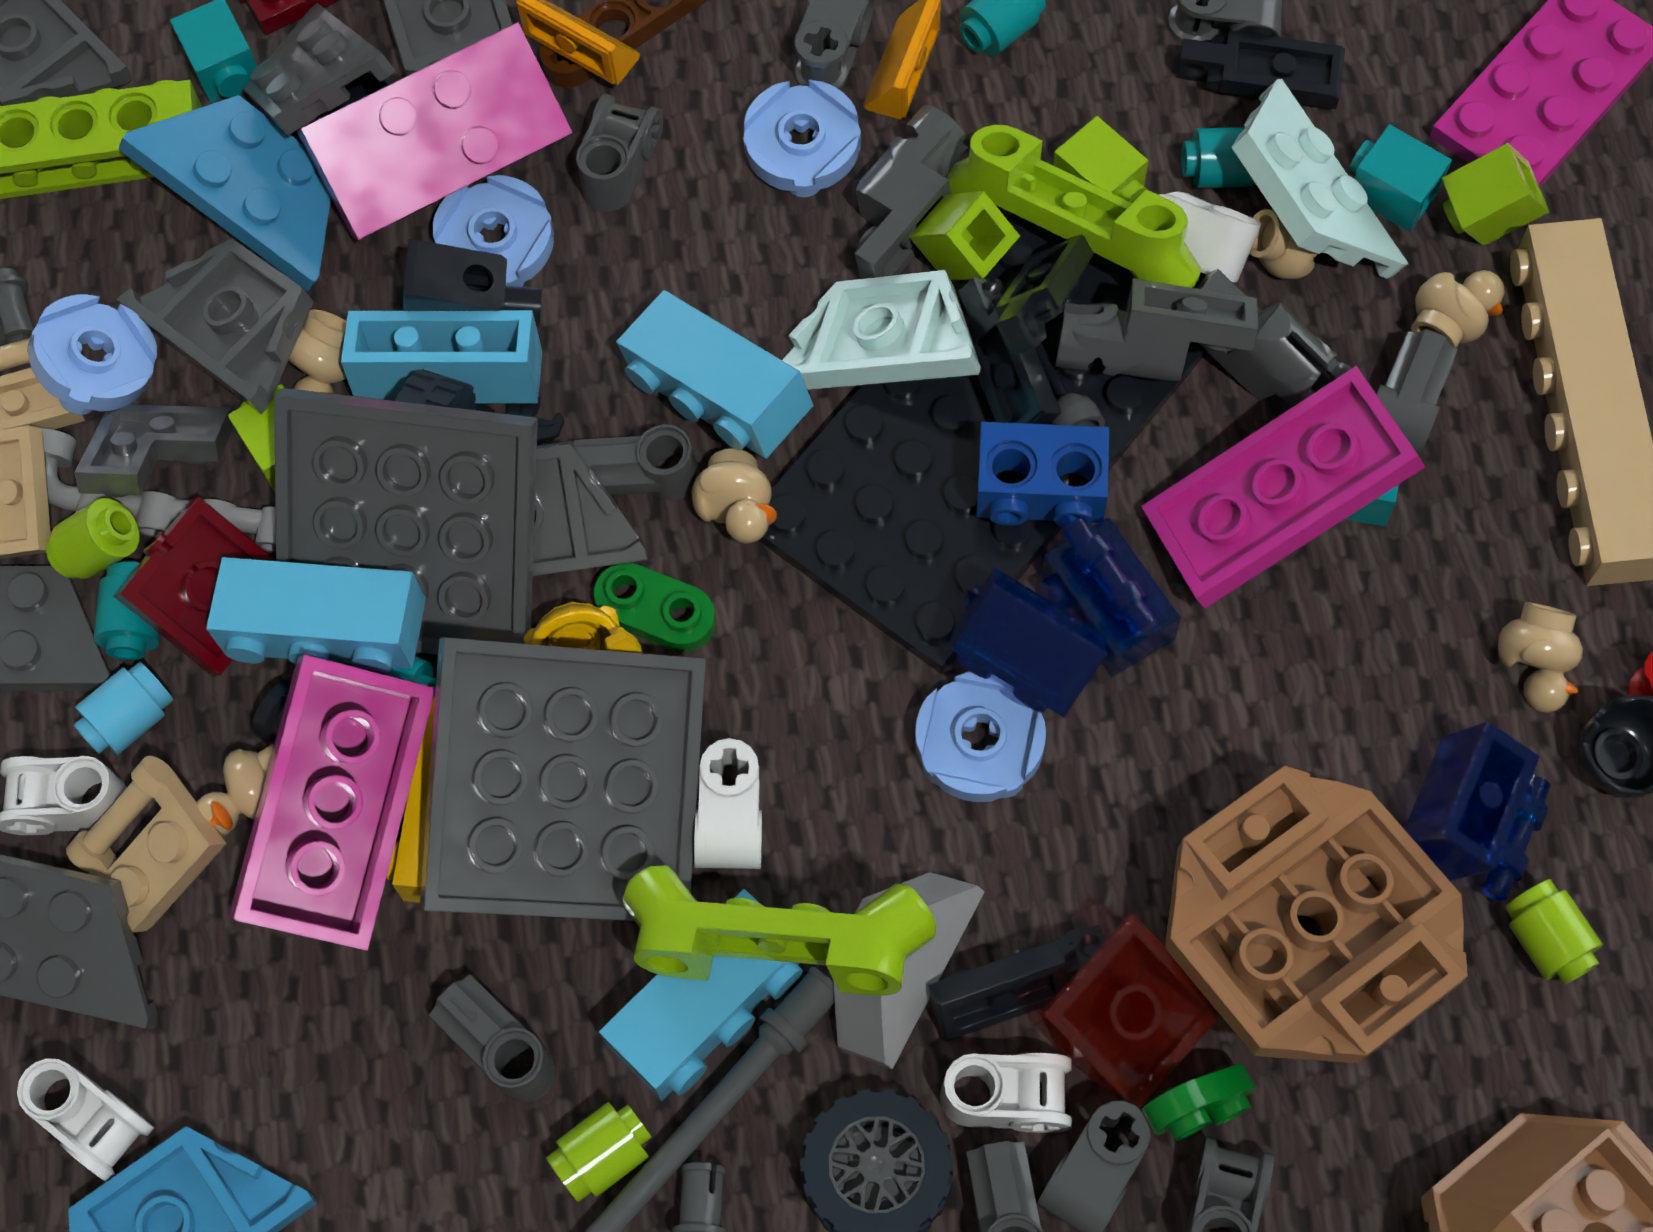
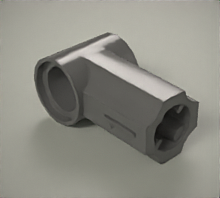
[1377,329,1458,457]
[574,424,700,501]
[429,974,557,1103]
[965,1141,1043,1232]

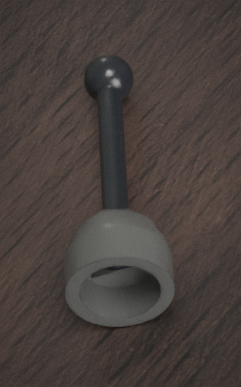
[1035,343,1105,427]

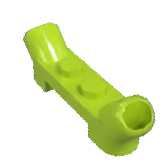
[947,125,1201,288]
[623,865,936,996]

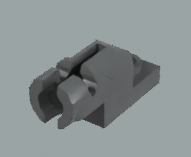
[855,105,968,279]
[1196,269,1352,408]
[1055,279,1258,381]

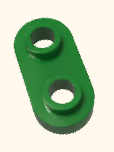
[594,563,716,652]
[1142,1063,1257,1141]

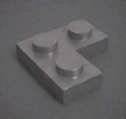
[74,404,233,498]

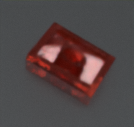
[1040,914,1221,1109]

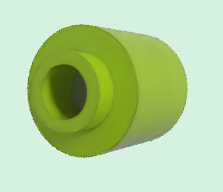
[46,498,139,579]
[1504,879,1603,985]
[546,1101,652,1202]

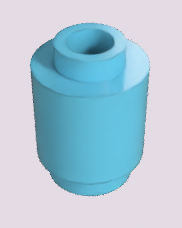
[73,662,174,756]

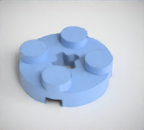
[743,80,861,197]
[433,175,554,287]
[27,294,157,415]
[915,671,1046,802]

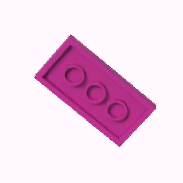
[1430,0,1653,188]
[1141,366,1425,609]

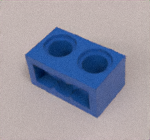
[976,422,1109,528]

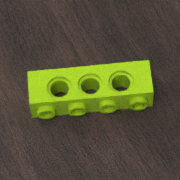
[0,80,202,199]

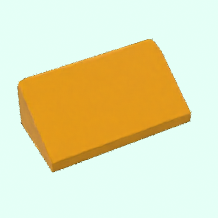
[516,0,640,85]
[863,0,941,120]

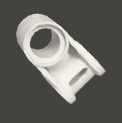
[1160,191,1261,282]
[694,738,762,869]
[0,756,127,835]
[940,1053,1072,1133]
[17,1058,154,1182]

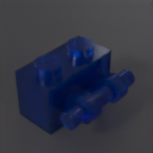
[1039,517,1181,678]
[952,567,1107,717]
[1404,721,1551,901]

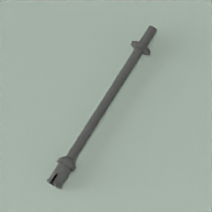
[585,966,835,1232]

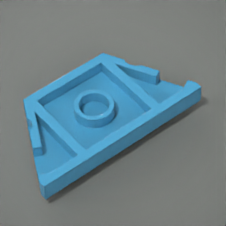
[118,95,331,292]
[68,1126,318,1232]

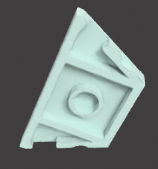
[1231,79,1408,279]
[782,270,981,390]

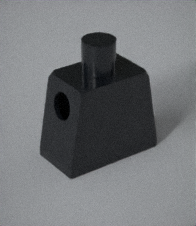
[403,239,542,325]

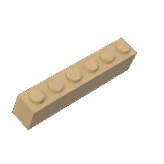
[1510,218,1653,586]

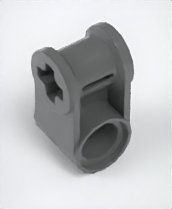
[794,0,875,90]
[1167,0,1282,43]
[576,93,664,212]
[1037,1101,1151,1232]
[1186,1137,1274,1232]

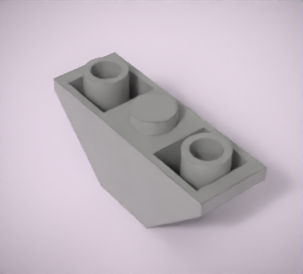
[833,872,984,1069]

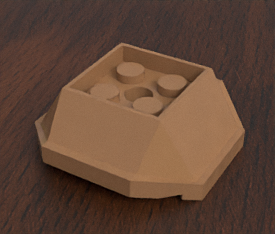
[1165,765,1468,1064]
[1420,1113,1653,1232]

